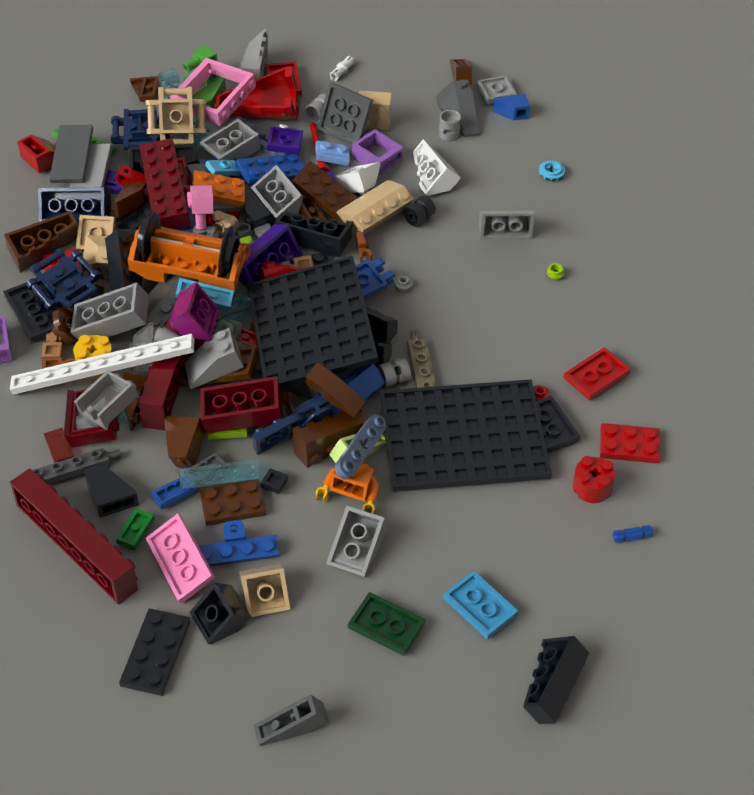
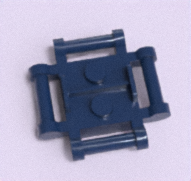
[111,107,170,151]
[26,248,102,311]

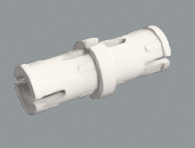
[329,56,355,81]

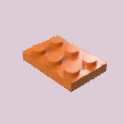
[193,170,245,207]

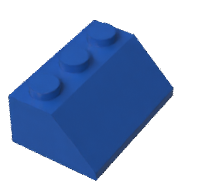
[324,364,385,415]

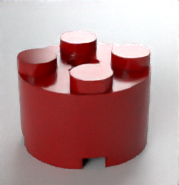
[572,456,615,503]

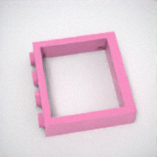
[170,58,256,126]

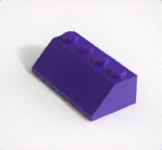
[238,224,303,288]

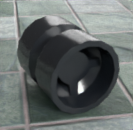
[403,195,436,227]

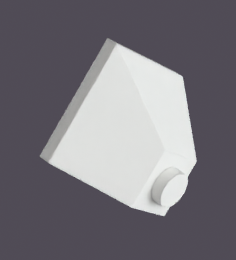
[334,162,380,195]

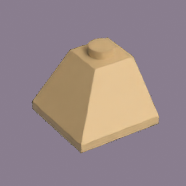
[82,235,109,271]

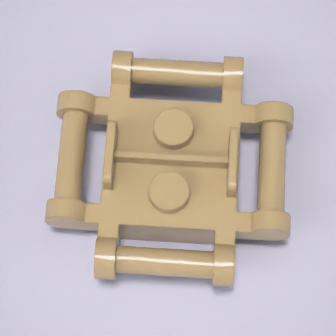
[145,86,207,144]

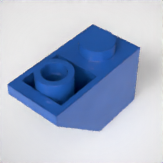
[493,94,530,120]

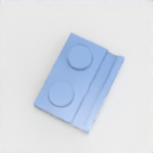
[315,140,350,166]

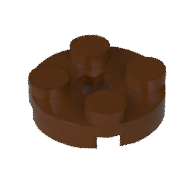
[52,306,78,345]

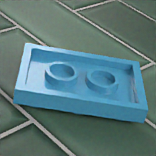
[443,570,518,640]

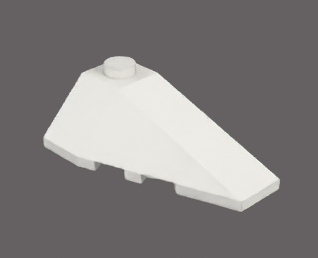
[413,139,461,196]

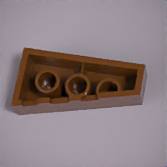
[4,211,78,272]
[293,410,369,468]

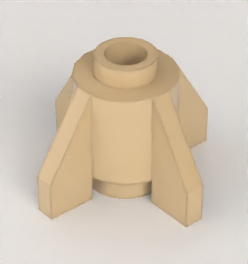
[212,210,239,239]

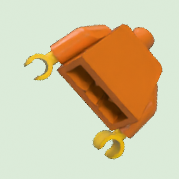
[316,462,379,514]

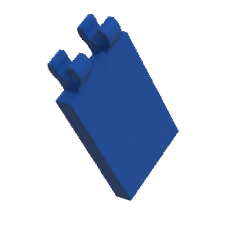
[355,258,395,299]

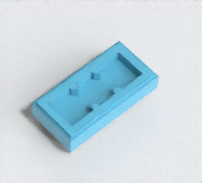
[205,160,241,176]

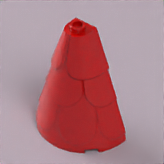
[214,66,299,120]

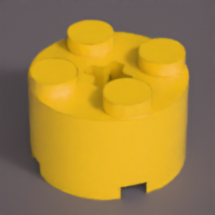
[73,335,112,378]

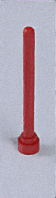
[310,123,330,172]

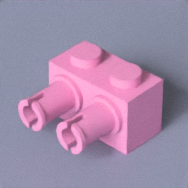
[187,185,213,230]

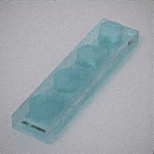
[178,459,261,490]

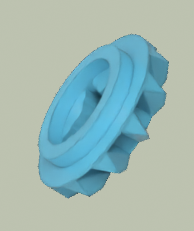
[538,161,565,181]

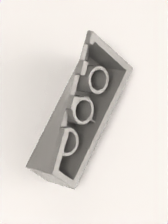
[239,29,268,79]

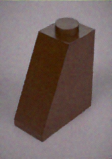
[164,416,206,469]

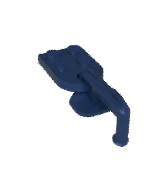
[252,394,362,455]

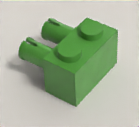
[183,45,219,85]

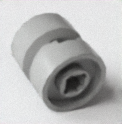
[305,94,326,123]
[439,110,461,141]
[377,357,411,388]

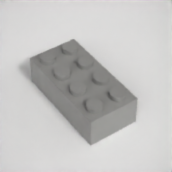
[70,283,149,341]

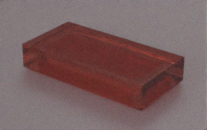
[43,427,74,463]

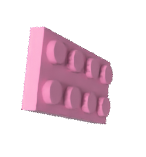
[145,514,215,603]

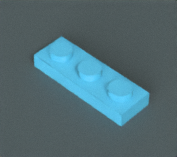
[175,278,234,310]

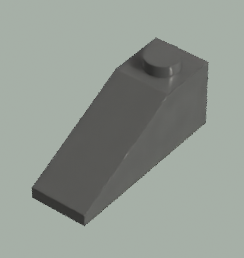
[254,694,329,746]

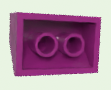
[169,282,220,341]

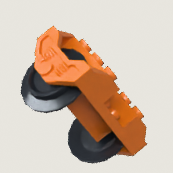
[128,212,250,292]

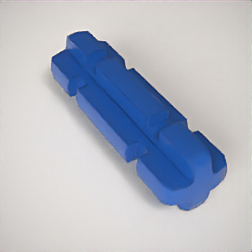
[612,525,653,543]

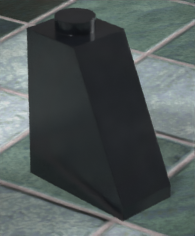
[84,464,139,518]

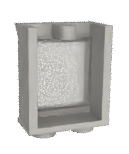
[74,370,139,430]

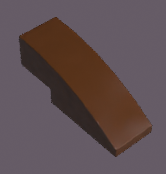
[306,363,366,418]

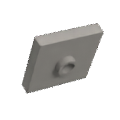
[477,75,517,104]

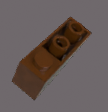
[123,372,148,431]

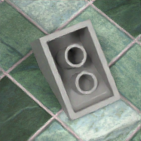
[199,119,261,160]
[185,328,244,389]
[326,506,390,577]

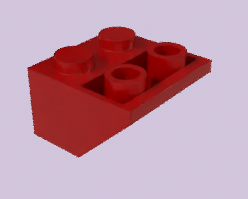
[17,134,55,173]

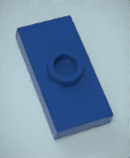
[151,475,196,510]

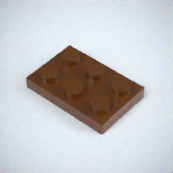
[199,479,266,526]

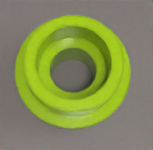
[546,263,564,279]

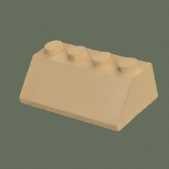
[336,180,414,237]

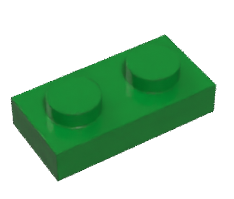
[116,508,155,550]

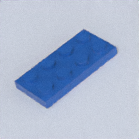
[235,154,305,185]

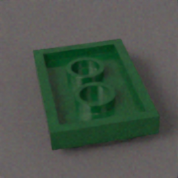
[348,592,425,656]

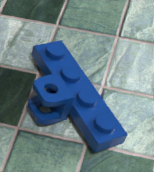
[198,520,279,567]

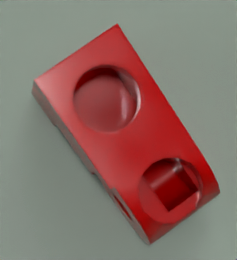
[116,165,146,186]

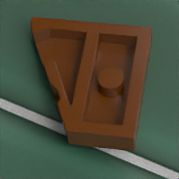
[130,76,161,102]

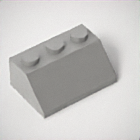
[251,165,303,219]
[479,211,535,239]

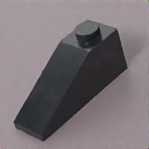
[244,184,273,230]

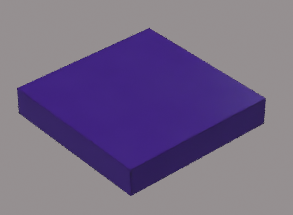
[266,127,303,154]

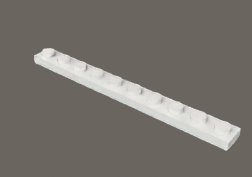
[10,334,194,395]

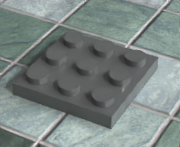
[317,82,373,145]

